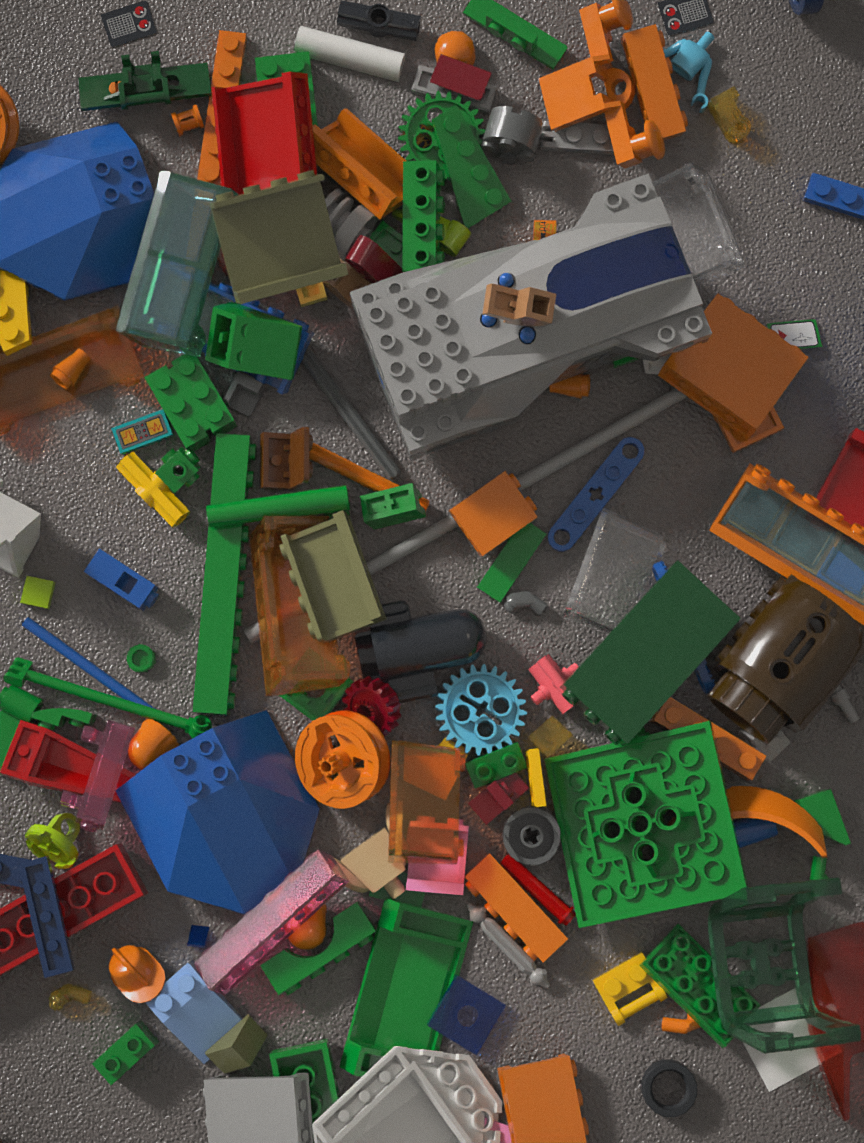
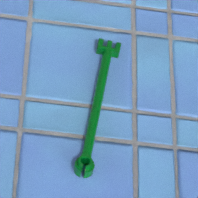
[3,657,212,738]

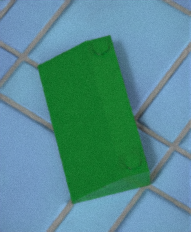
[339,898,473,1077]

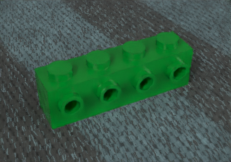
[402,160,445,272]

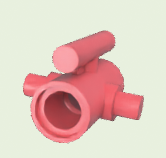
[528,654,578,714]

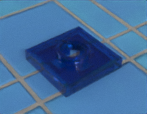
[427,974,506,1055]

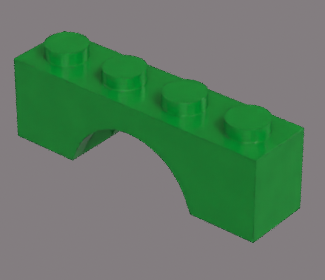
[260,901,376,996]

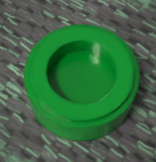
[127,644,156,673]

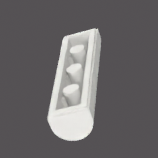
[294,26,406,82]

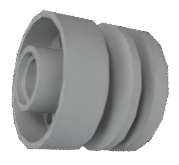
[325,188,377,262]

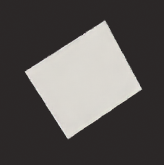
[738,982,844,1092]

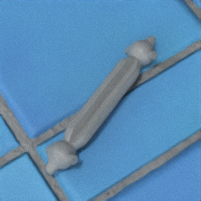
[467,903,550,988]

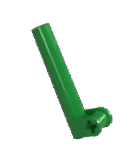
[206,485,350,527]

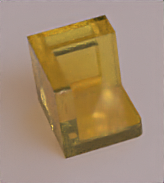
[528,716,573,758]

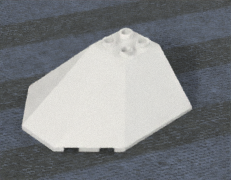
[312,1046,502,1143]

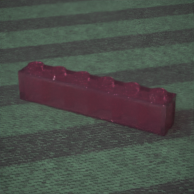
[194,849,349,995]

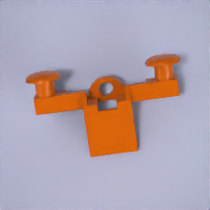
[539,0,665,169]

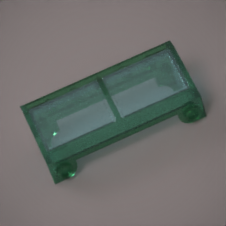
[115,171,239,357]

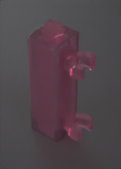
[59,720,135,832]

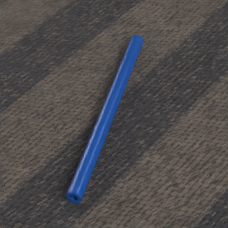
[22,617,158,722]

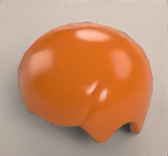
[434,31,476,65]

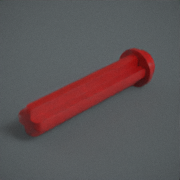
[500,854,576,926]

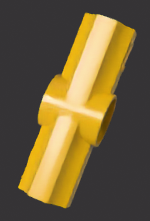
[116,452,191,528]

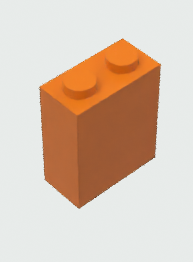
[448,471,538,556]

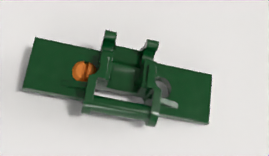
[78,51,212,111]

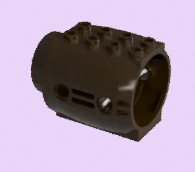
[707,574,864,744]

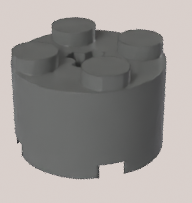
[481,106,543,165]
[502,807,560,865]

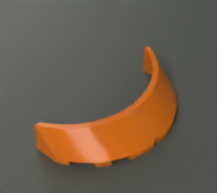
[652,786,828,859]

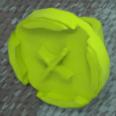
[25,813,80,869]

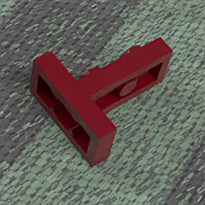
[468,773,529,825]

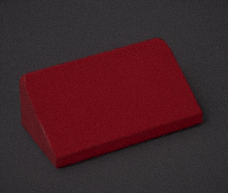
[430,54,492,101]

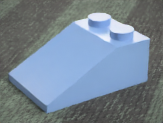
[145,960,243,1064]

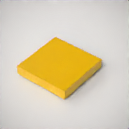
[525,748,546,807]

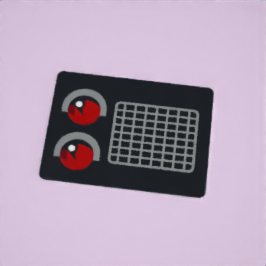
[101,0,157,47]
[658,0,714,36]

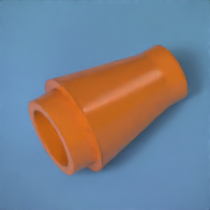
[50,348,91,390]
[549,373,590,399]

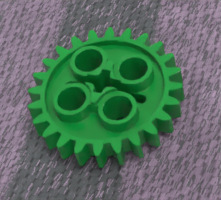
[398,91,485,181]

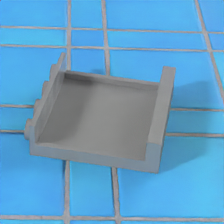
[203,1073,314,1143]

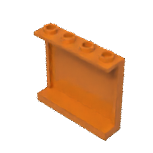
[658,293,808,440]

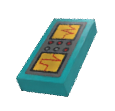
[111,409,174,455]

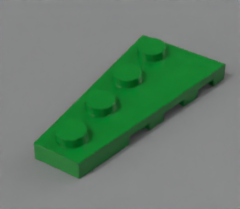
[431,105,511,228]

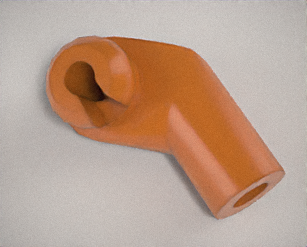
[661,1014,700,1034]

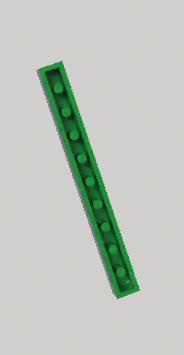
[193,433,257,716]

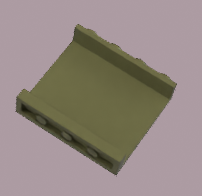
[209,170,348,304]

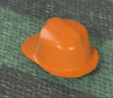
[109,945,166,1003]

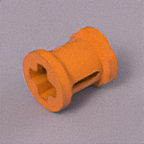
[171,104,205,137]

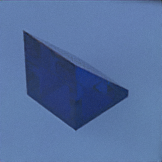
[187,925,209,948]

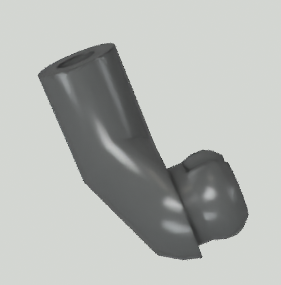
[504,591,548,615]

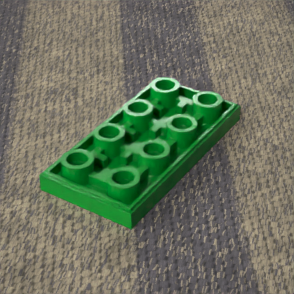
[639,924,761,1048]

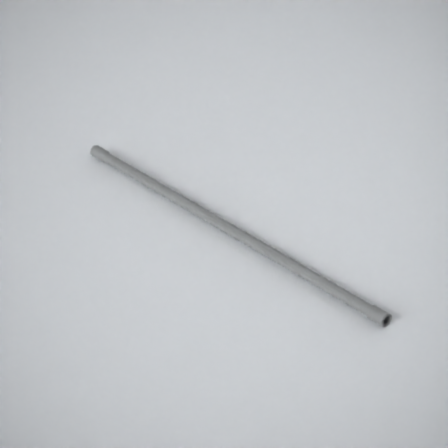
[244,388,687,644]

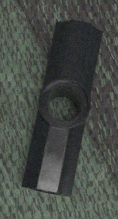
[337,0,421,41]

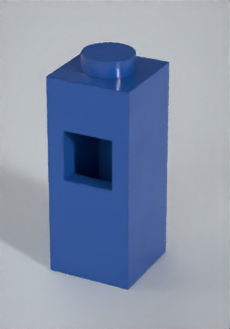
[84,548,159,611]

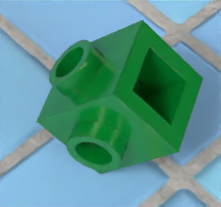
[155,447,201,493]

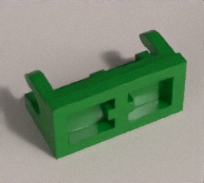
[360,483,426,530]

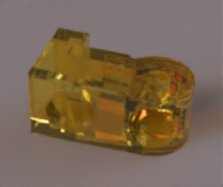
[707,86,751,145]

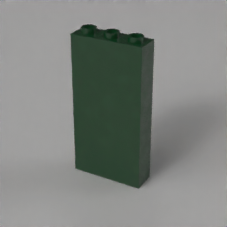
[560,560,741,746]

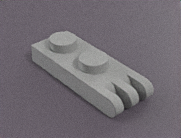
[540,121,614,155]

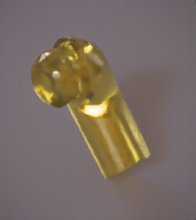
[49,983,92,1011]

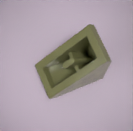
[205,1014,267,1074]

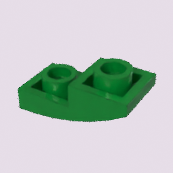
[31,708,97,730]

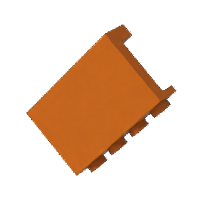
[313,108,406,219]
[497,1054,589,1143]

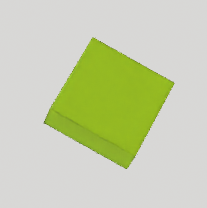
[20,576,56,609]

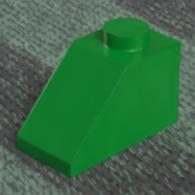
[794,789,851,845]

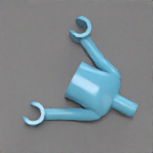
[663,31,715,113]

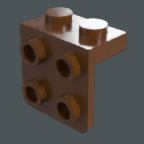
[260,427,313,490]

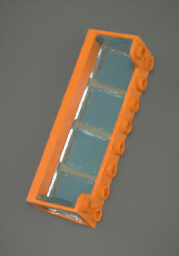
[709,463,864,625]

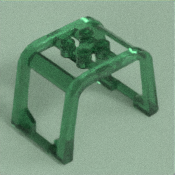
[708,878,861,1054]

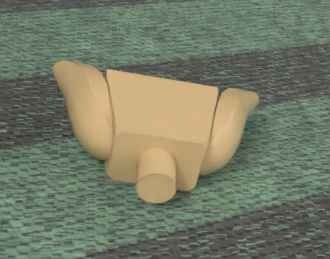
[311,800,411,899]

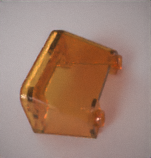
[388,740,465,865]

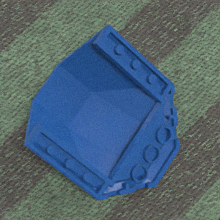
[0,122,168,301]
[115,710,320,915]

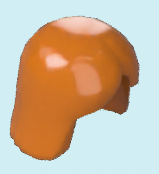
[128,719,180,770]
[281,899,327,950]

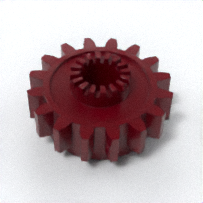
[342,676,402,737]

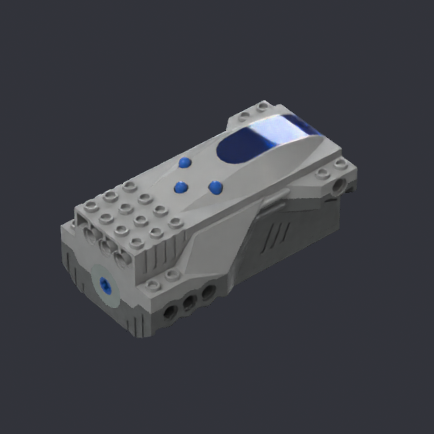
[350,173,712,461]

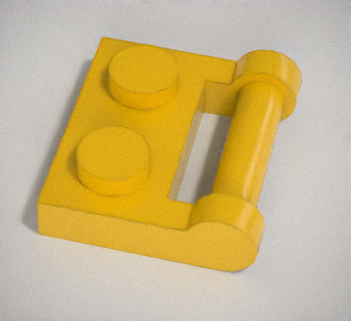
[592,952,668,1026]

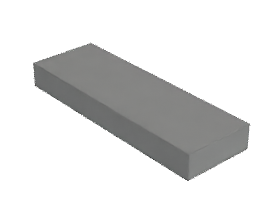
[411,65,497,115]

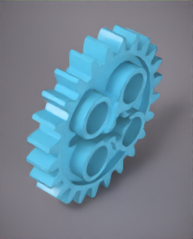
[435,664,527,756]

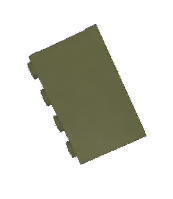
[280,510,387,644]

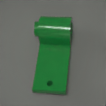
[0,685,44,776]

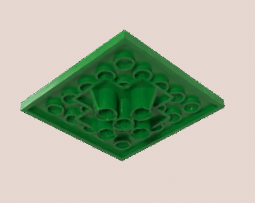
[544,721,749,928]

